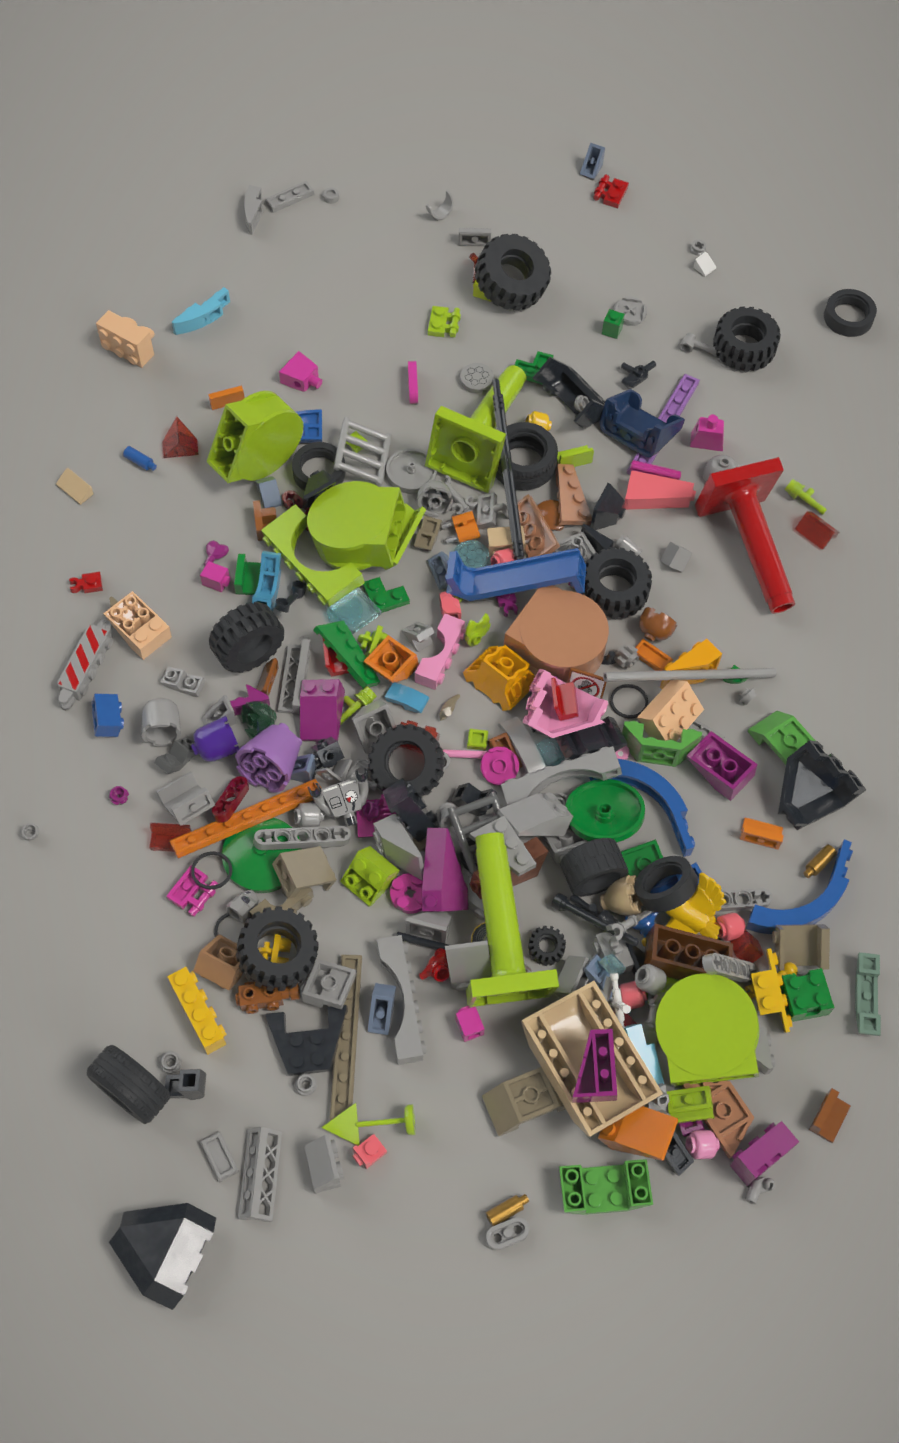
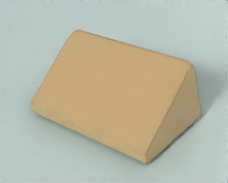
[56,468,93,505]

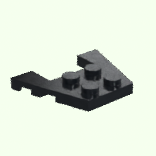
[265,1005,348,1076]

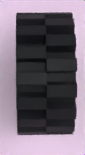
[528,925,566,966]

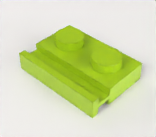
[666,1086,715,1124]

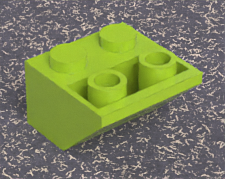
[340,846,400,907]

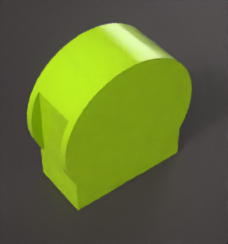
[206,391,303,483]
[307,481,407,570]
[655,973,759,1087]

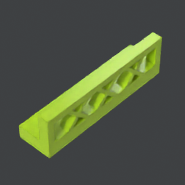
[382,503,426,570]

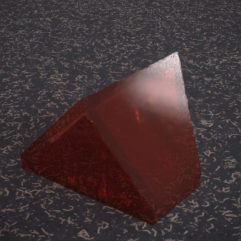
[162,416,199,458]

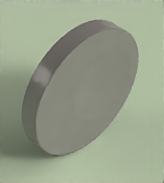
[386,448,437,493]

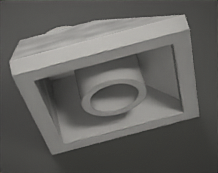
[352,699,396,754]
[406,911,452,944]

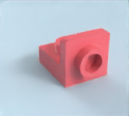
[352,1134,387,1169]

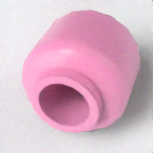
[685,1130,720,1159]

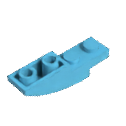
[172,287,230,335]

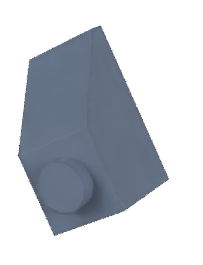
[368,983,396,1035]

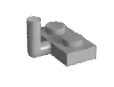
[476,492,509,529]

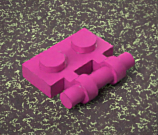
[166,865,218,917]

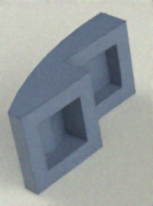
[584,954,620,1000]

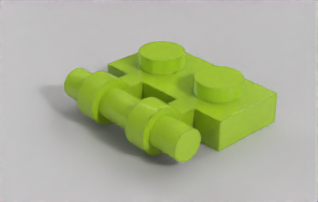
[428,306,461,337]

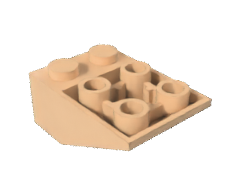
[103,591,172,660]

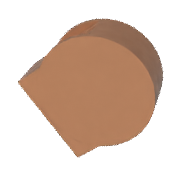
[504,585,609,683]

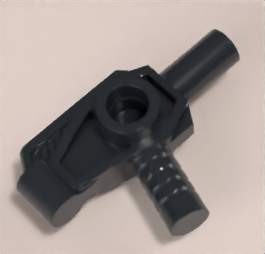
[621,361,656,388]

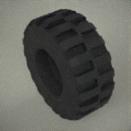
[475,234,551,310]

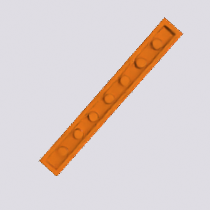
[170,779,322,859]

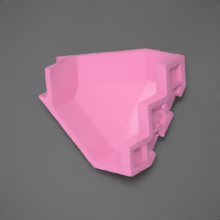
[523,669,608,738]

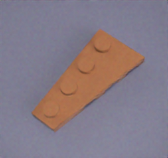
[555,464,592,525]

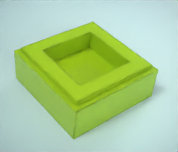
[467,729,488,751]

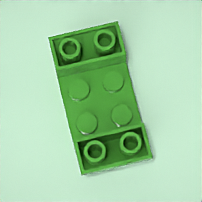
[747,711,816,765]
[622,721,702,767]
[559,1159,653,1215]

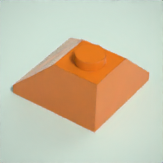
[364,635,419,683]

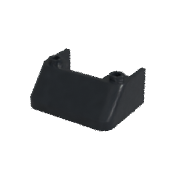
[533,357,605,428]

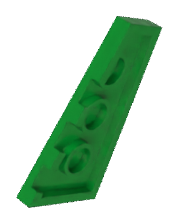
[313,620,380,689]

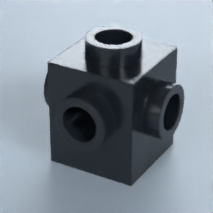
[311,737,345,768]

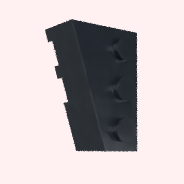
[383,778,438,842]

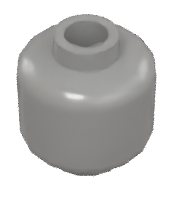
[294,802,324,828]
[635,964,667,995]

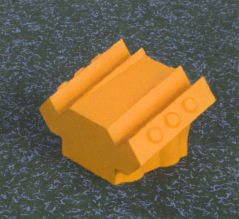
[463,645,535,711]

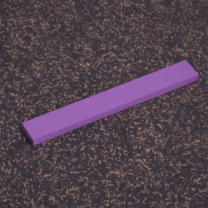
[627,374,700,475]

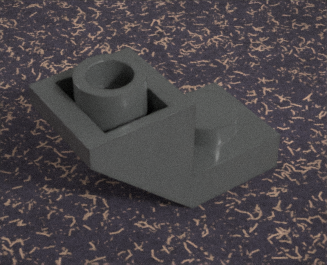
[154,738,195,774]

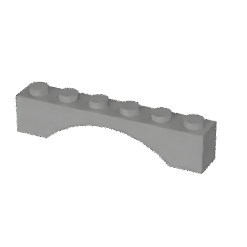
[501,746,622,805]
[377,935,427,1065]

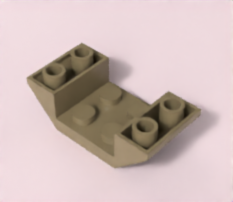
[482,1067,566,1137]

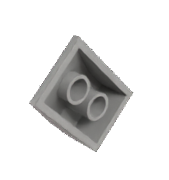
[497,792,573,836]
[373,814,424,881]
[445,941,492,991]

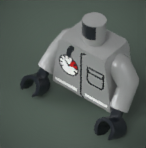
[308,768,369,827]

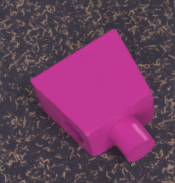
[279,351,323,392]
[690,414,724,451]

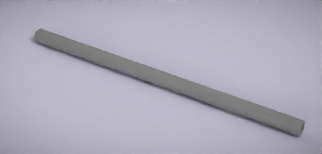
[603,668,776,682]

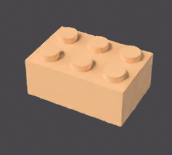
[96,310,155,368]
[637,680,704,741]

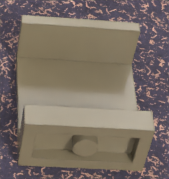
[272,846,337,898]
[772,924,830,970]

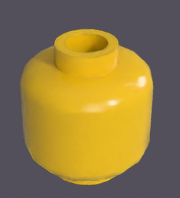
[525,411,552,431]

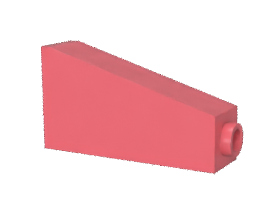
[624,471,696,510]

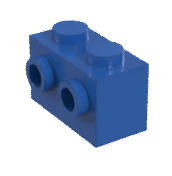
[91,694,124,737]

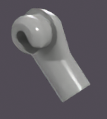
[746,1177,775,1204]

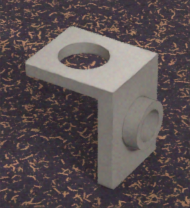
[315,759,353,785]

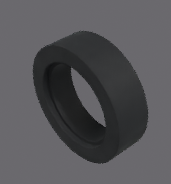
[824,289,877,337]
[292,442,346,491]
[634,856,698,913]

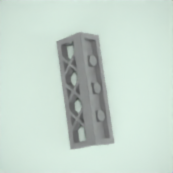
[278,639,311,715]
[238,1127,282,1222]

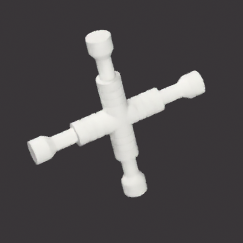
[608,973,631,1027]

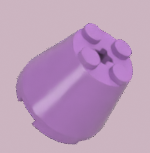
[235,723,302,793]

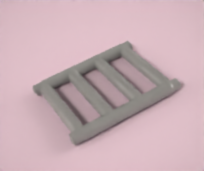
[333,417,392,487]

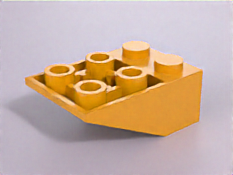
[660,638,722,689]

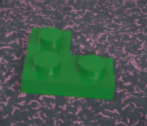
[514,351,554,385]
[363,577,410,615]

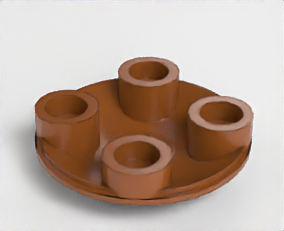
[537,500,565,531]

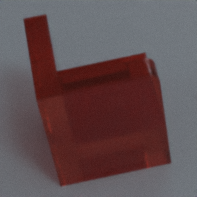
[730,929,764,963]

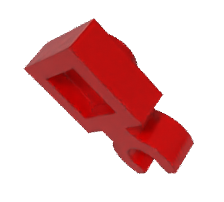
[69,572,103,593]

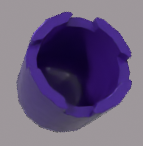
[191,716,240,762]

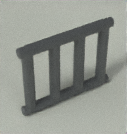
[447,791,501,876]

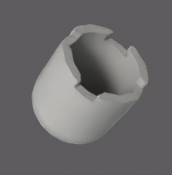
[141,698,181,747]

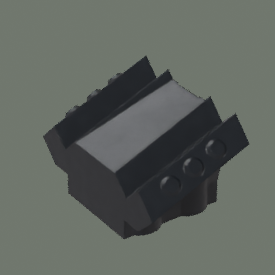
[555,716,628,760]

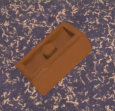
[256,658,279,696]

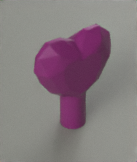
[204,540,229,566]

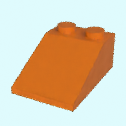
[598,1106,678,1161]

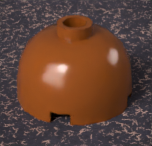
[639,607,677,642]

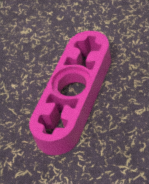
[408,361,418,404]

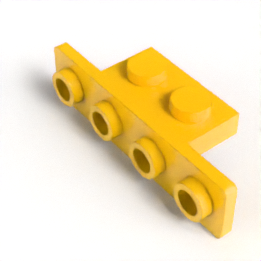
[751,948,793,1033]

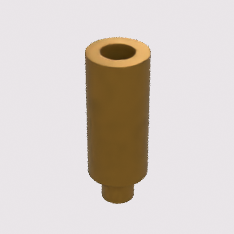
[803,844,837,878]
[485,1194,529,1227]

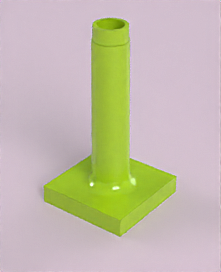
[425,365,526,493]
[466,832,559,1007]

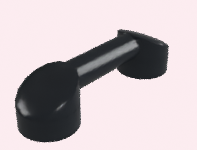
[275,580,306,613]

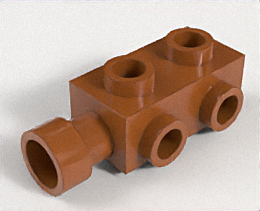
[235,982,300,1014]

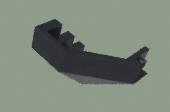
[778,740,866,830]
[109,1203,216,1310]

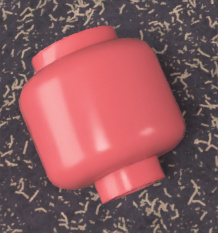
[490,548,516,565]
[715,912,745,941]
[619,981,648,1010]

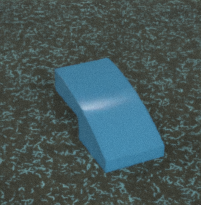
[385,682,429,713]

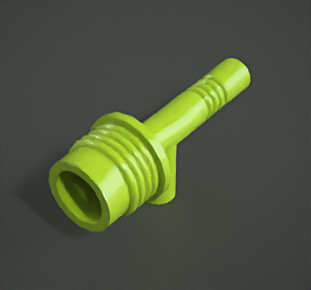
[784,479,827,515]
[340,686,377,725]

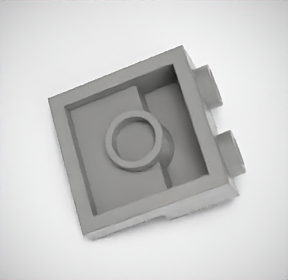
[543,827,589,864]
[300,959,357,1009]

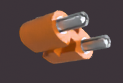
[441,511,480,544]

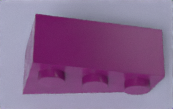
[572,1029,618,1103]
[730,1121,799,1186]

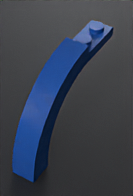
[589,758,695,857]
[746,839,853,934]

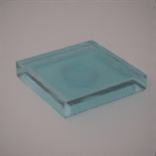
[329,587,382,634]

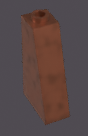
[469,837,548,900]

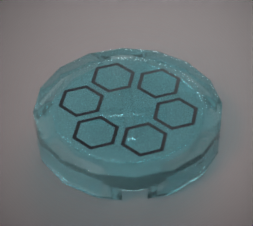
[454,540,489,568]

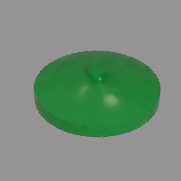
[566,779,645,842]
[222,818,302,893]

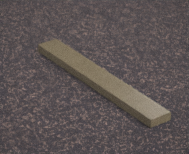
[330,955,362,1121]

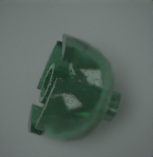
[241,700,277,739]

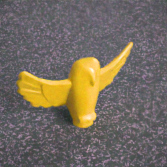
[641,872,726,947]

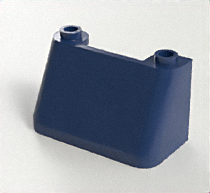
[600,389,685,458]

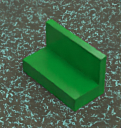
[234,554,261,595]

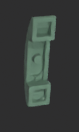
[855,952,881,1036]

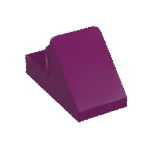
[230,684,271,716]

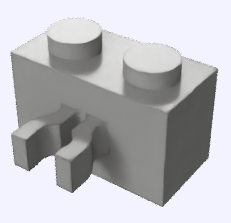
[592,931,634,975]

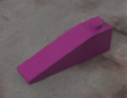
[422,828,469,911]

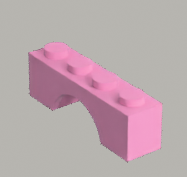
[415,614,466,690]

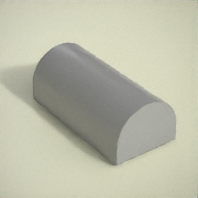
[459,228,491,246]

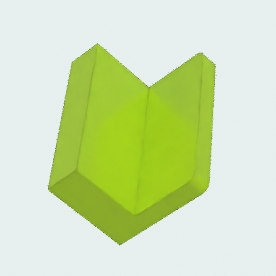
[556,445,594,467]

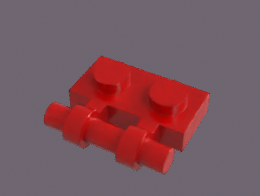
[593,174,629,208]

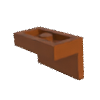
[809,1088,851,1143]

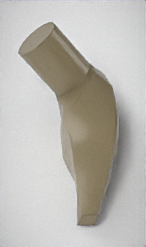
[440,694,460,721]

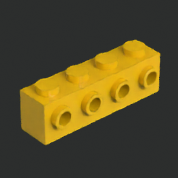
[167,967,227,1055]

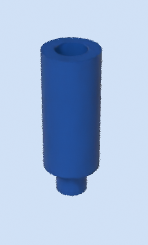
[123,446,157,471]

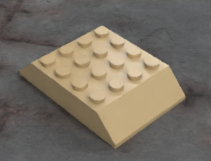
[521,981,663,1137]

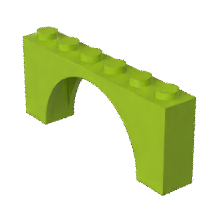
[261,504,365,609]

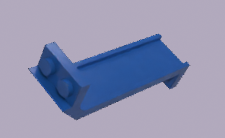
[445,548,586,601]

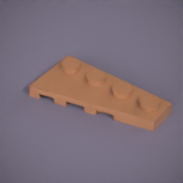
[517,494,560,558]

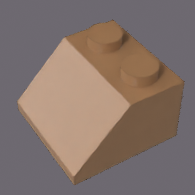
[193,934,244,990]

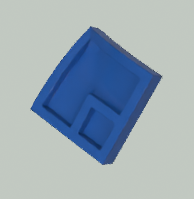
[296,409,322,443]

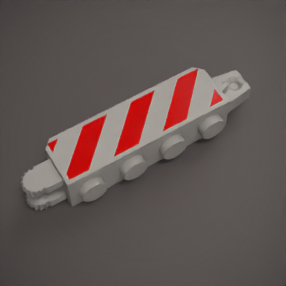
[57,617,113,710]

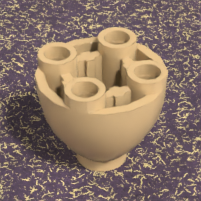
[600,875,643,916]

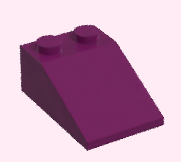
[300,679,345,741]
[686,731,758,801]

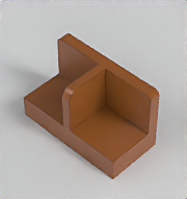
[253,500,277,541]

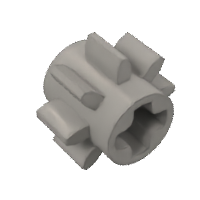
[616,644,639,668]

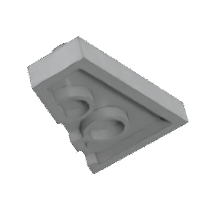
[469,816,536,876]

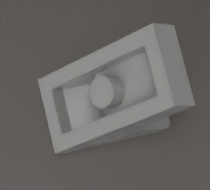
[402,622,435,652]

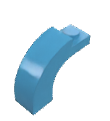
[252,551,281,611]

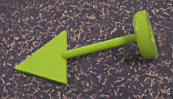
[321,1103,416,1146]

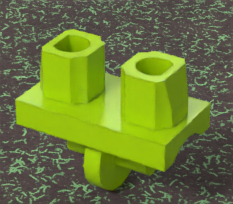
[357,625,390,658]

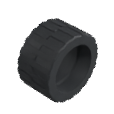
[560,838,629,897]

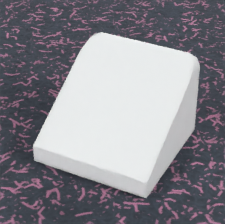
[693,252,716,277]

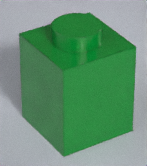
[602,309,625,339]

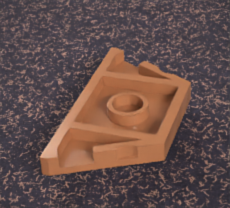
[682,1081,754,1159]

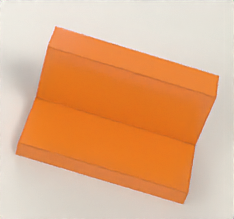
[740,817,784,850]

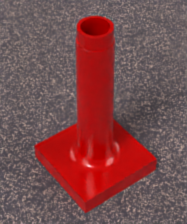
[695,457,796,614]

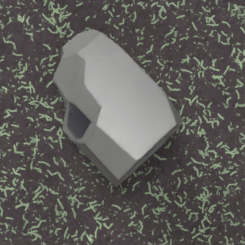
[226,890,258,923]

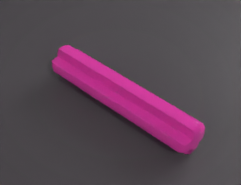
[630,460,681,480]

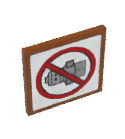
[567,667,607,699]

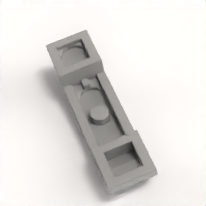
[499,716,546,773]

